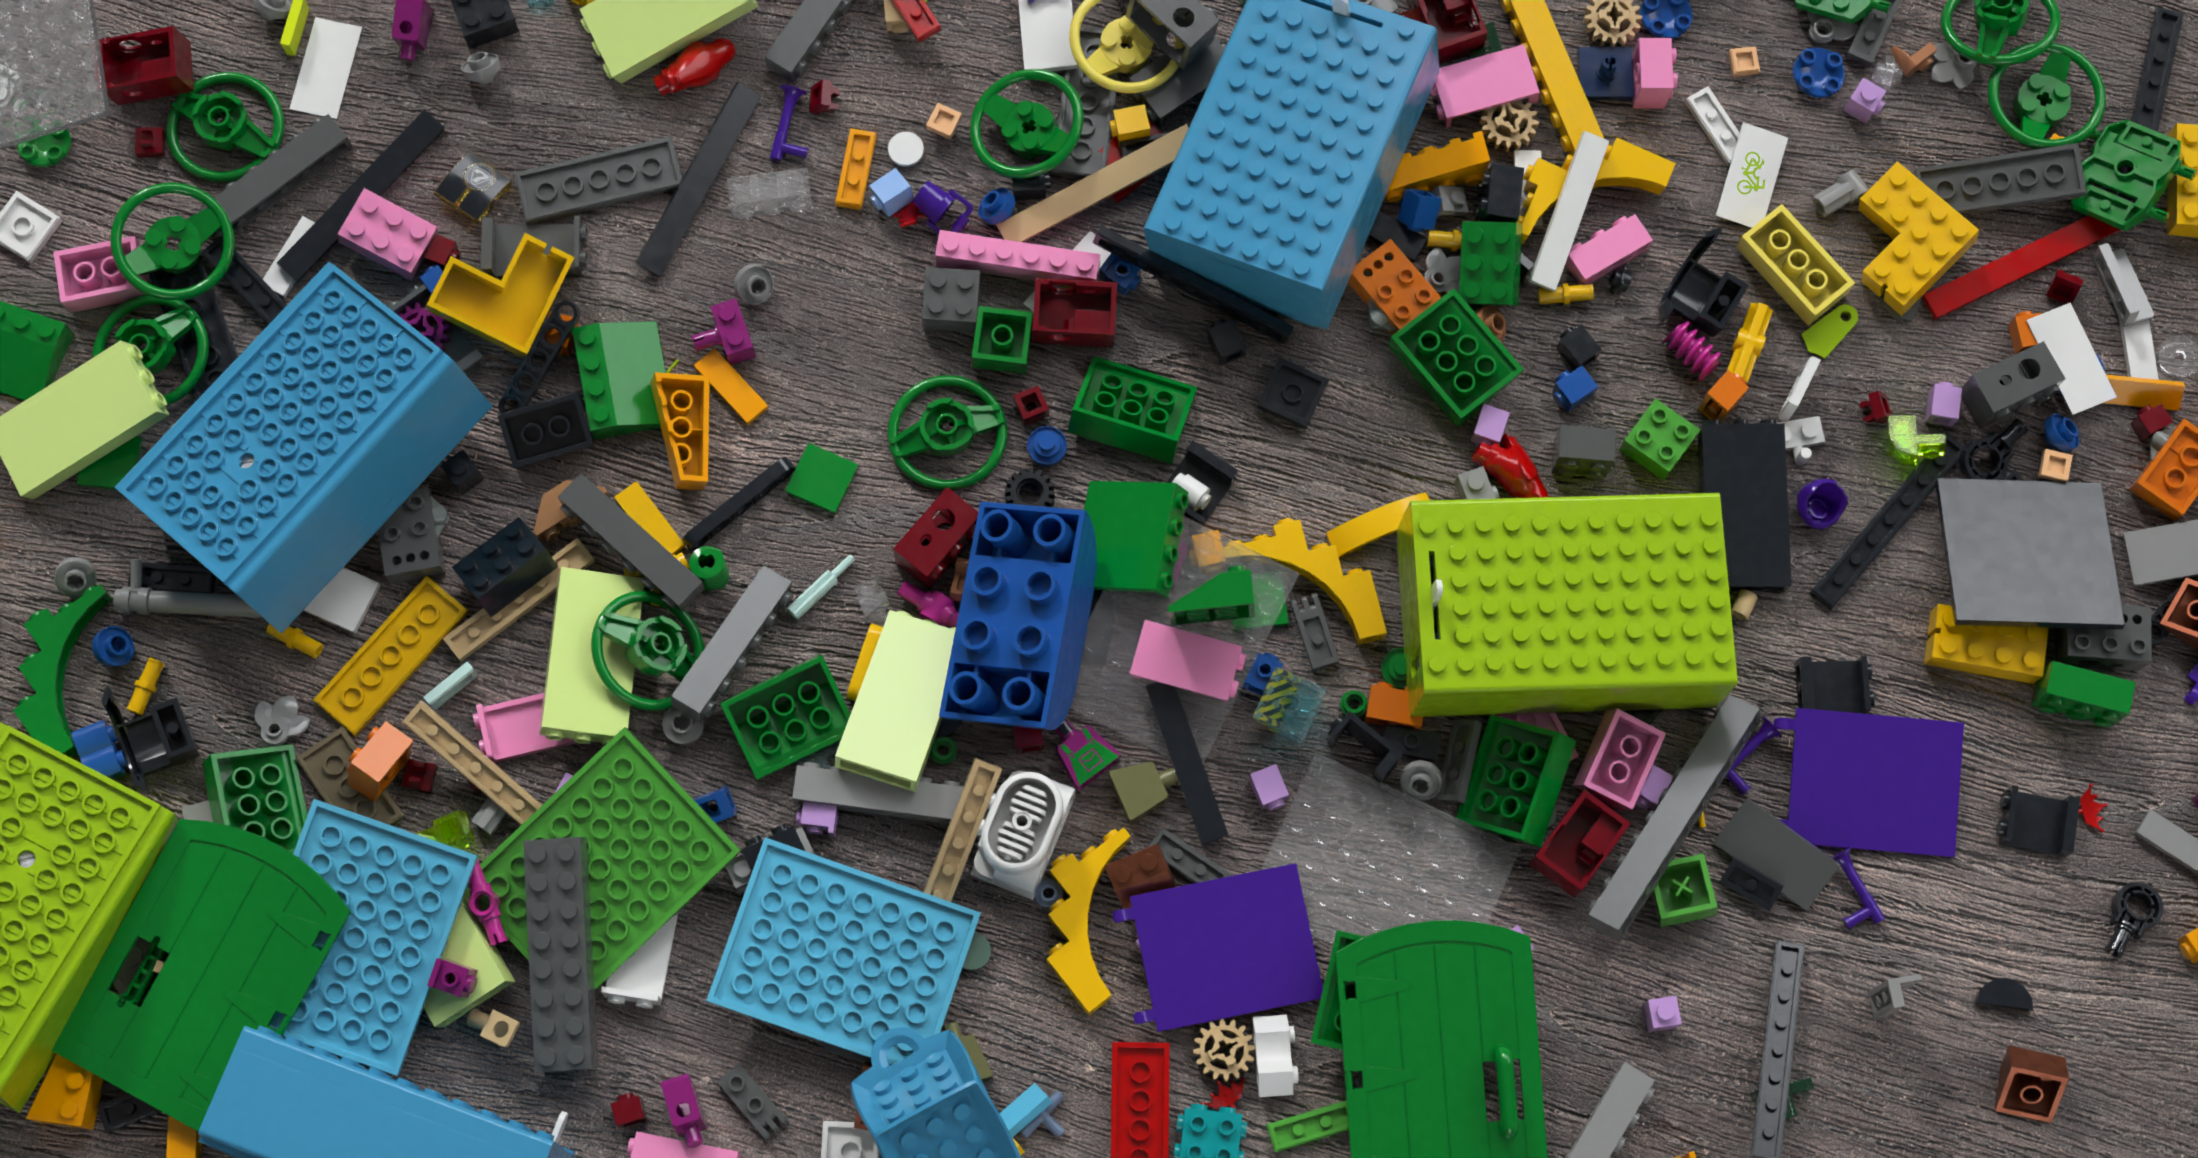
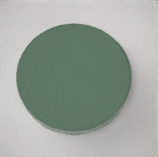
[962,932,991,971]

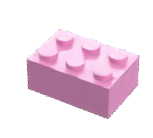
[338,188,438,281]
[53,236,149,313]
[1573,708,1666,811]

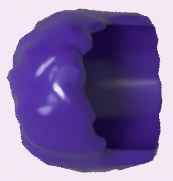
[1796,478,1848,530]

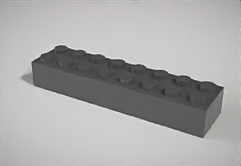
[523,837,598,1073]

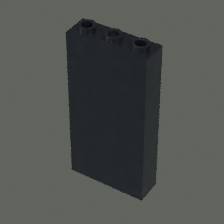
[1697,419,1792,591]

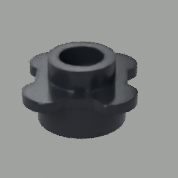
[1609,265,1632,294]

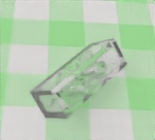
[726,168,813,220]

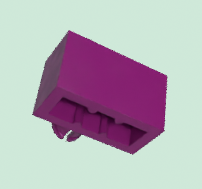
[691,298,756,365]

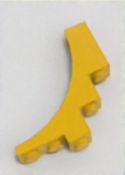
[1517,138,1676,245]
[1222,518,1387,645]
[1047,828,1131,1016]

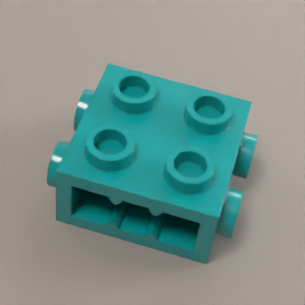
[1173,1104,1247,1158]

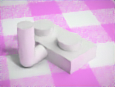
[1780,416,1825,466]

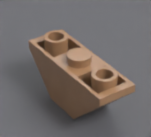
[533,480,611,543]

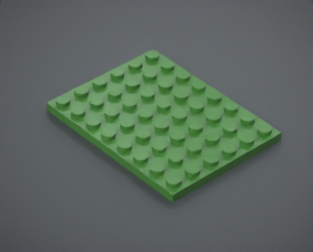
[465,727,742,991]

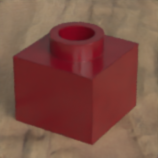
[424,234,460,271]
[1013,385,1049,426]
[2131,403,2173,442]
[1012,727,1044,755]
[610,1093,648,1129]

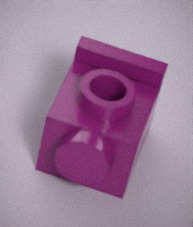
[427,958,478,998]

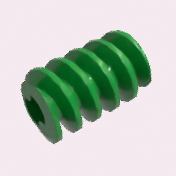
[689,546,730,591]

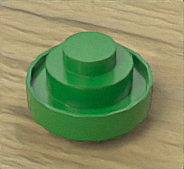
[1381,648,1407,689]

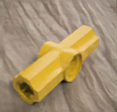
[1727,302,1773,384]

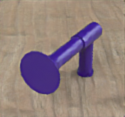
[770,85,809,161]
[1725,716,1782,795]
[1831,846,1885,930]

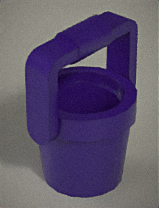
[912,181,974,234]

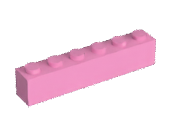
[935,230,1100,287]

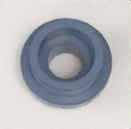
[1035,880,1063,908]

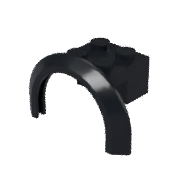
[1658,227,1749,338]
[101,686,200,796]

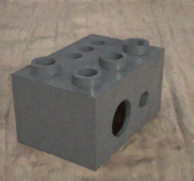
[1126,0,1220,70]
[1961,341,2066,429]
[2055,605,2152,671]

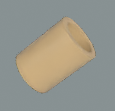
[1731,589,1758,620]

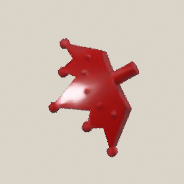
[892,202,926,228]
[2078,783,2107,833]
[1201,1077,1245,1112]

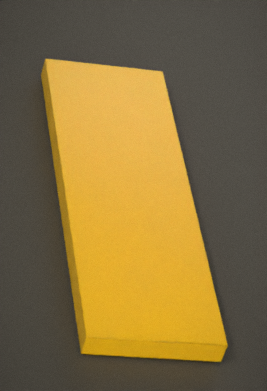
[313,576,469,737]

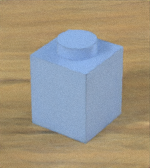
[869,168,914,217]

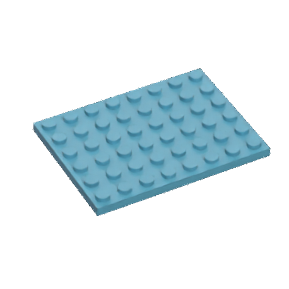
[269,799,478,1076]
[706,837,981,1065]

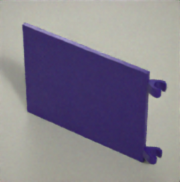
[1774,708,1964,857]
[1112,863,1323,1032]

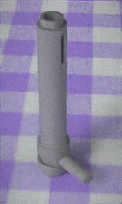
[113,559,262,618]

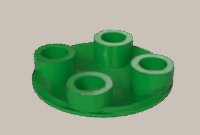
[17,118,72,167]

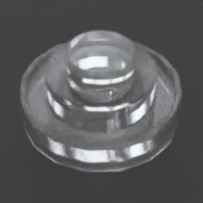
[1871,55,1903,95]

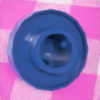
[978,187,1015,225]
[2044,413,2079,453]
[1027,426,1067,467]
[92,626,134,668]

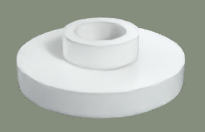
[888,132,924,167]

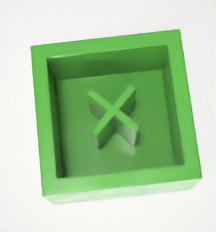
[1619,398,1700,481]
[1652,853,1718,927]

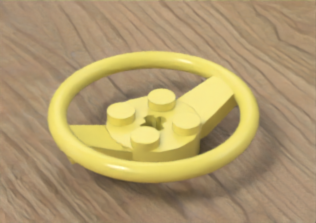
[1069,0,1185,93]

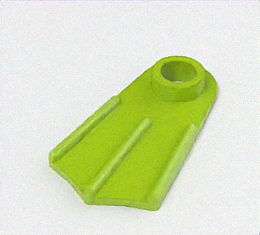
[1801,304,1858,359]

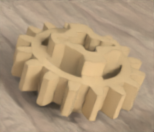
[1583,0,1642,47]
[1479,99,1539,152]
[1193,1018,1255,1082]

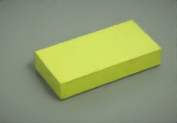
[280,0,310,56]

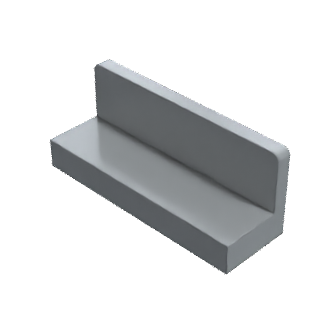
[2092,243,2154,327]
[1868,974,1922,1019]

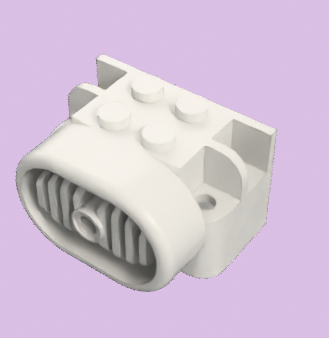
[970,771,1075,900]

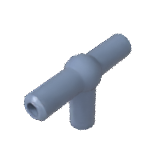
[1019,1091,1065,1139]

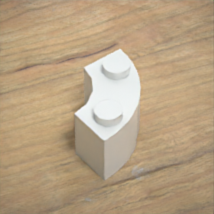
[1253,1015,1298,1097]

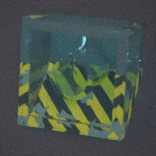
[1253,667,1327,746]

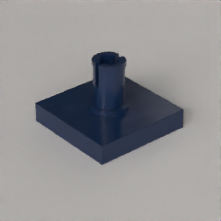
[1577,47,1634,101]

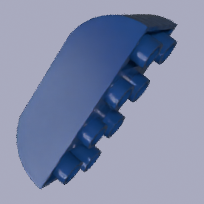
[939,501,1097,730]

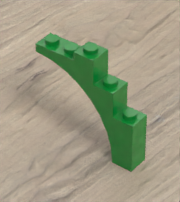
[13,584,113,758]

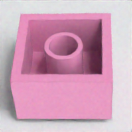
[1632,38,1678,109]

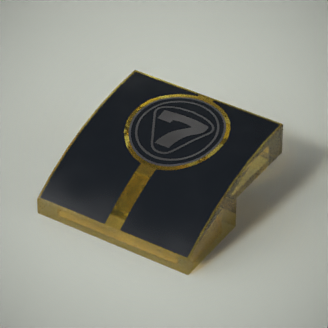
[434,151,512,224]

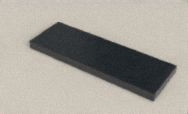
[149,253,239,402]

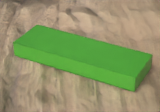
[1266,1101,1348,1153]

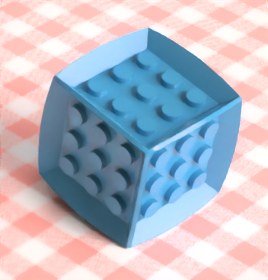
[850,1027,1021,1158]

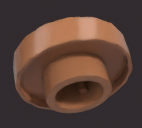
[1475,305,1506,342]

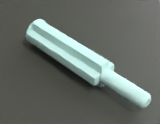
[787,555,855,620]

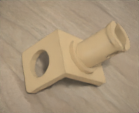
[467,1008,520,1048]

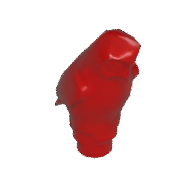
[653,38,736,96]
[1471,433,1549,498]

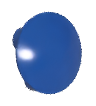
[1640,0,1693,39]
[1793,48,1845,98]

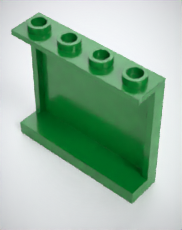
[1084,481,1189,598]

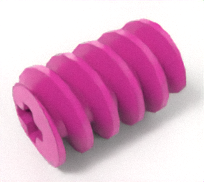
[1662,321,1721,382]

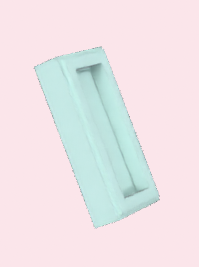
[423,662,478,710]

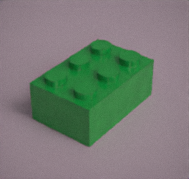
[1459,221,1522,306]
[2031,661,2136,728]

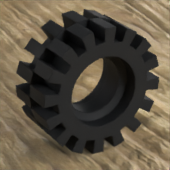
[1005,468,1055,507]

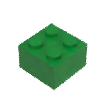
[972,306,1033,374]

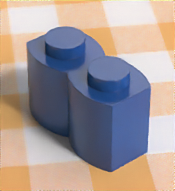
[71,720,128,780]

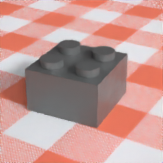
[922,267,981,332]
[1551,425,1616,480]

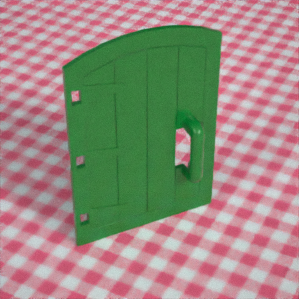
[52,819,352,1132]
[1335,920,1548,1158]

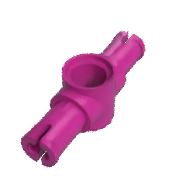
[897,581,959,627]
[468,860,508,947]

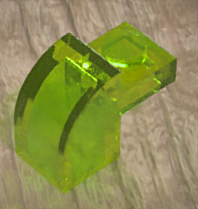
[1886,415,1946,466]
[417,811,475,850]

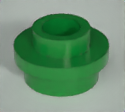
[1340,690,1368,718]
[930,736,957,765]

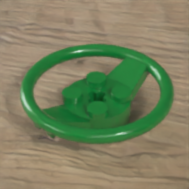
[1940,0,2061,66]
[1988,42,2106,149]
[970,69,1084,178]
[166,72,284,183]
[110,182,235,300]
[93,294,209,407]
[887,375,1008,491]
[591,591,705,711]

